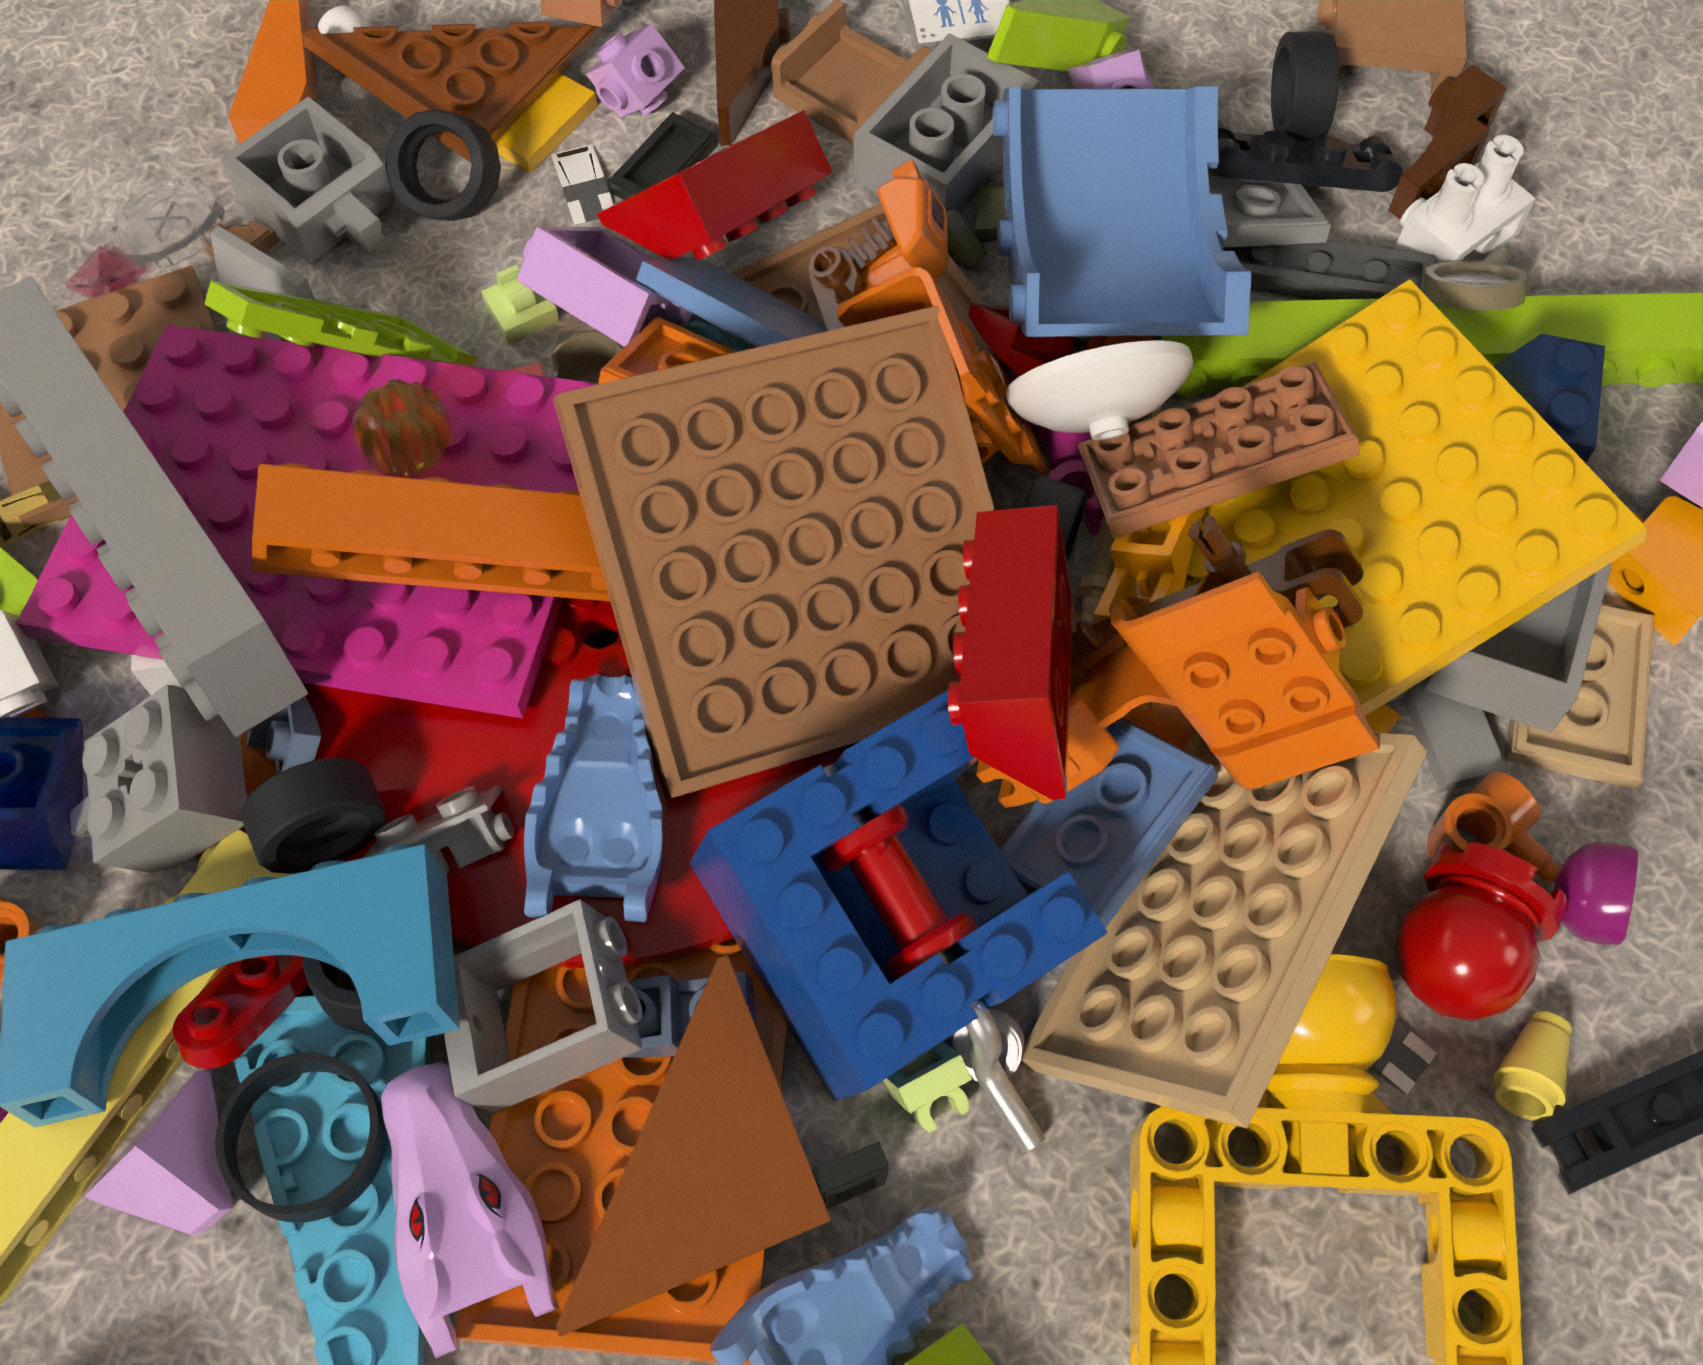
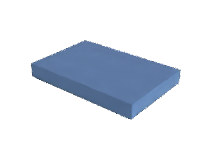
[636,257,828,347]
[999,717,1218,928]

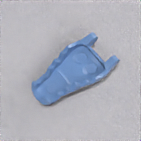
[524,674,664,922]
[710,1206,974,1365]

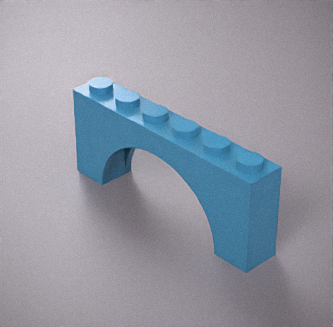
[0,844,460,1128]

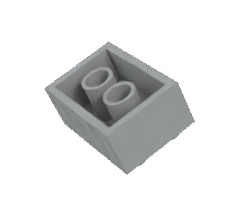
[853,33,1040,213]

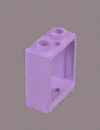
[517,226,697,347]

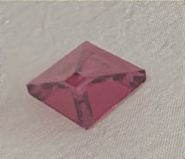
[65,246,146,299]

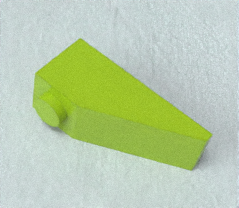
[987,0,1130,72]

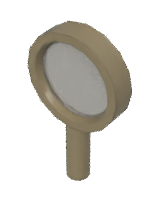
[1423,247,1528,311]

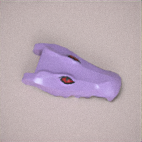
[381,1062,559,1358]

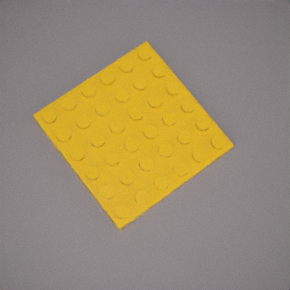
[1184,279,1647,716]

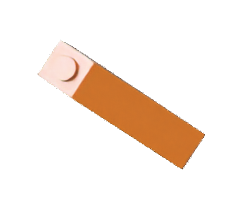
[228,0,318,144]

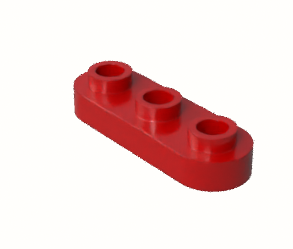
[173,955,309,1069]

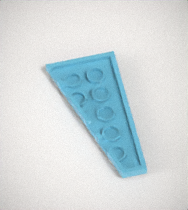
[234,996,432,1365]

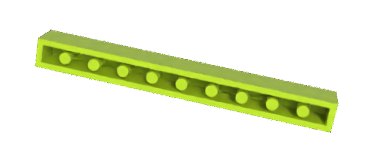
[1154,292,1703,397]

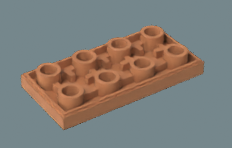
[1077,362,1360,539]

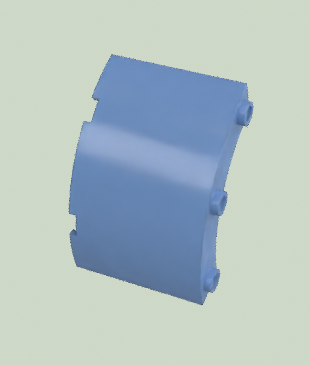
[993,86,1251,337]

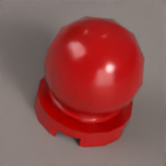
[1394,842,1569,1022]

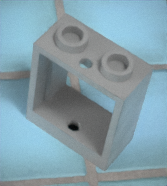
[444,899,643,1114]

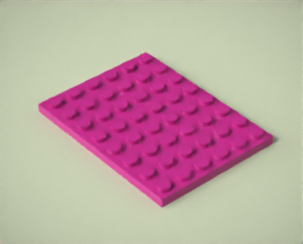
[16,325,598,719]

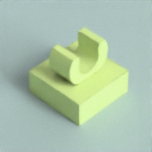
[481,264,559,343]
[883,1041,972,1133]

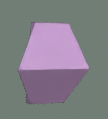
[83,1070,233,1235]

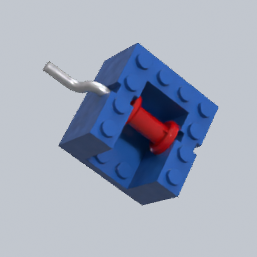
[689,690,1108,1153]

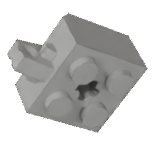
[220,96,396,264]
[70,685,247,873]

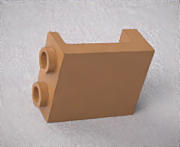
[771,0,932,145]
[1316,0,1467,94]

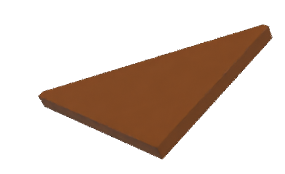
[303,21,600,163]
[556,955,831,1336]

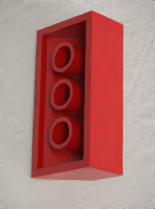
[597,110,833,261]
[948,505,1074,800]

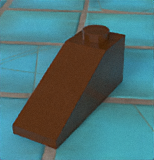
[714,0,790,146]

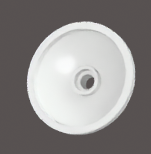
[1005,340,1194,440]

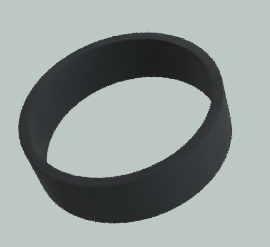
[215,1053,388,1223]

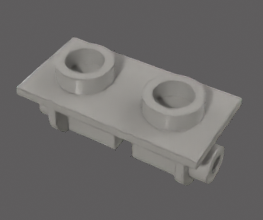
[363,785,515,874]

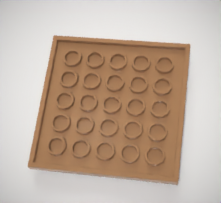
[553,306,994,798]

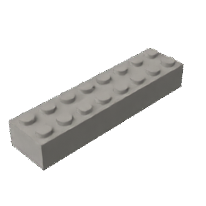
[0,276,309,738]

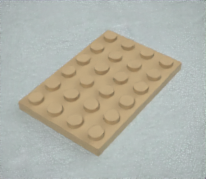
[1021,729,1427,1128]

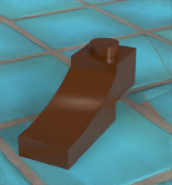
[1388,65,1507,220]

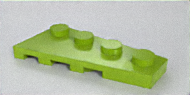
[204,280,477,366]

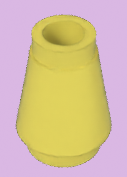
[1493,1011,1572,1121]

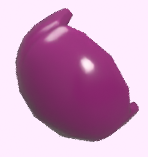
[1554,842,1638,945]

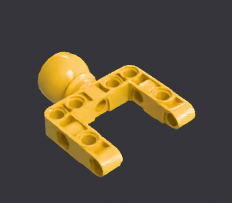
[1130,954,1523,1365]

